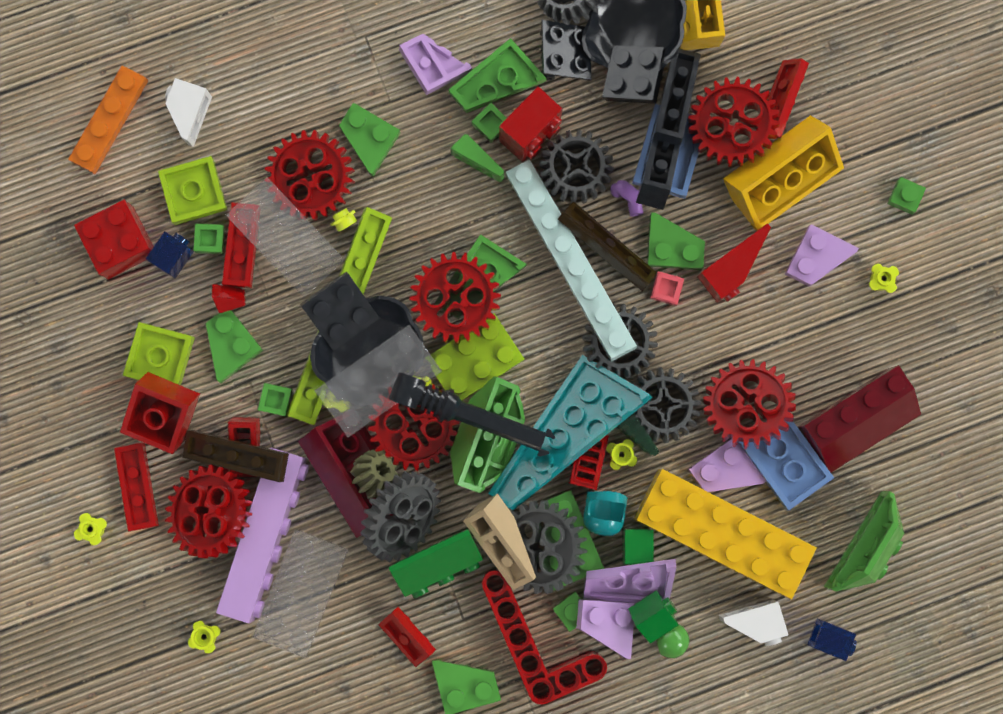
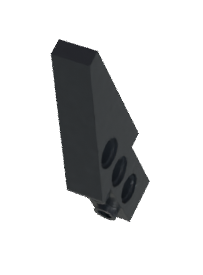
[636,49,701,210]

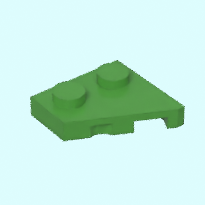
[339,103,401,177]
[647,212,705,270]
[206,310,263,384]
[432,659,501,714]

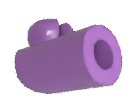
[610,180,643,217]

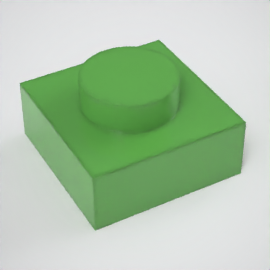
[471,103,506,143]
[887,177,926,215]
[193,224,225,254]
[258,383,293,417]
[553,591,580,632]

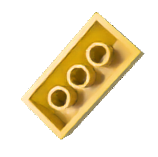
[723,115,844,231]

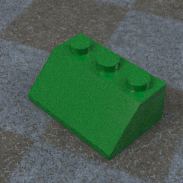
[388,529,484,599]

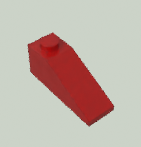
[697,223,771,303]

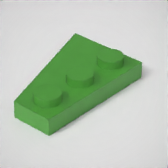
[448,38,546,113]
[435,234,527,319]

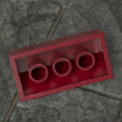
[798,365,921,473]
[298,409,394,538]

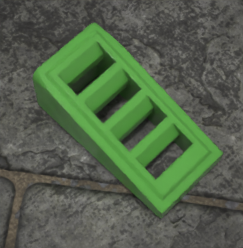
[450,134,504,183]

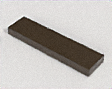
[558,201,656,291]
[182,430,289,482]

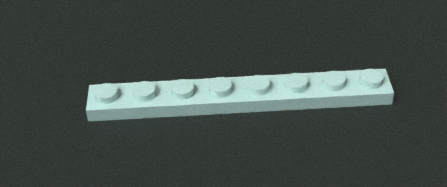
[506,159,637,362]

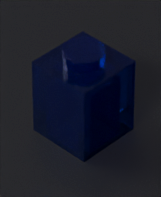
[146,231,194,278]
[807,618,857,661]

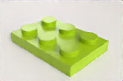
[424,313,525,401]

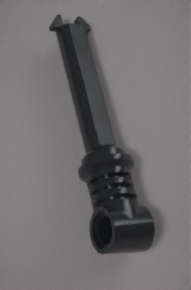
[389,372,555,457]

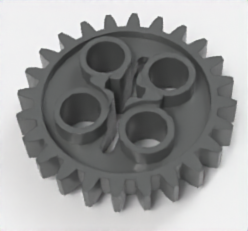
[360,471,441,562]
[511,500,588,594]

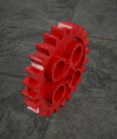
[688,76,780,167]
[264,130,355,220]
[409,252,501,344]
[703,359,796,450]
[367,380,459,471]
[165,465,252,559]

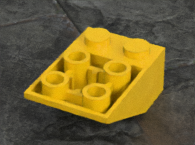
[680,0,726,50]

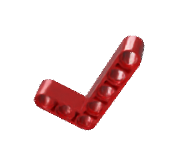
[482,569,607,705]

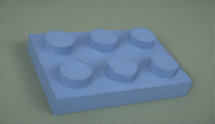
[632,104,701,199]
[738,420,834,511]

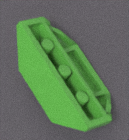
[450,376,525,493]
[824,491,904,592]

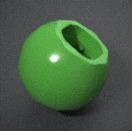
[656,624,690,658]

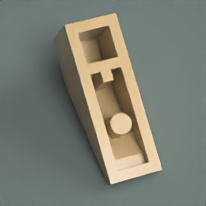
[463,494,536,590]

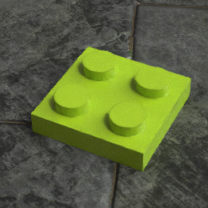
[158,156,228,225]
[123,322,195,385]

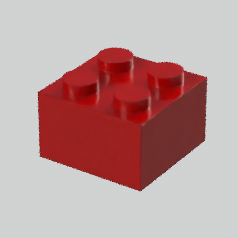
[499,86,563,163]
[74,199,158,280]
[120,372,200,454]

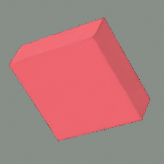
[650,271,684,306]

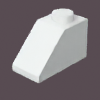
[165,78,212,147]
[719,599,788,646]

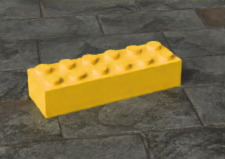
[633,469,817,599]

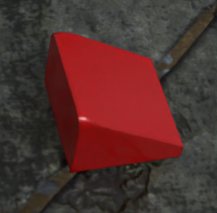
[212,284,246,313]

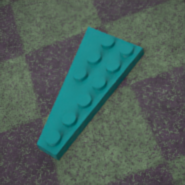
[488,354,652,510]

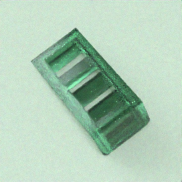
[617,413,659,457]

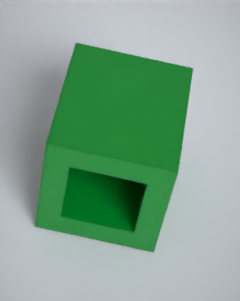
[622,529,654,565]
[628,590,679,644]

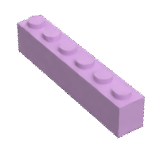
[216,447,309,623]

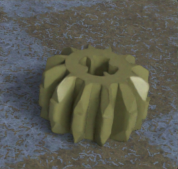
[350,450,401,499]

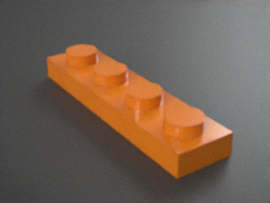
[68,65,148,174]

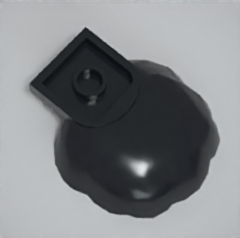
[582,0,687,104]
[300,272,424,407]

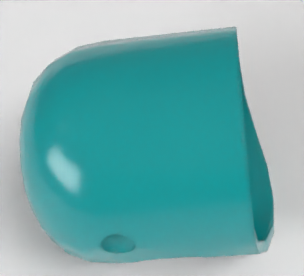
[583,491,628,536]

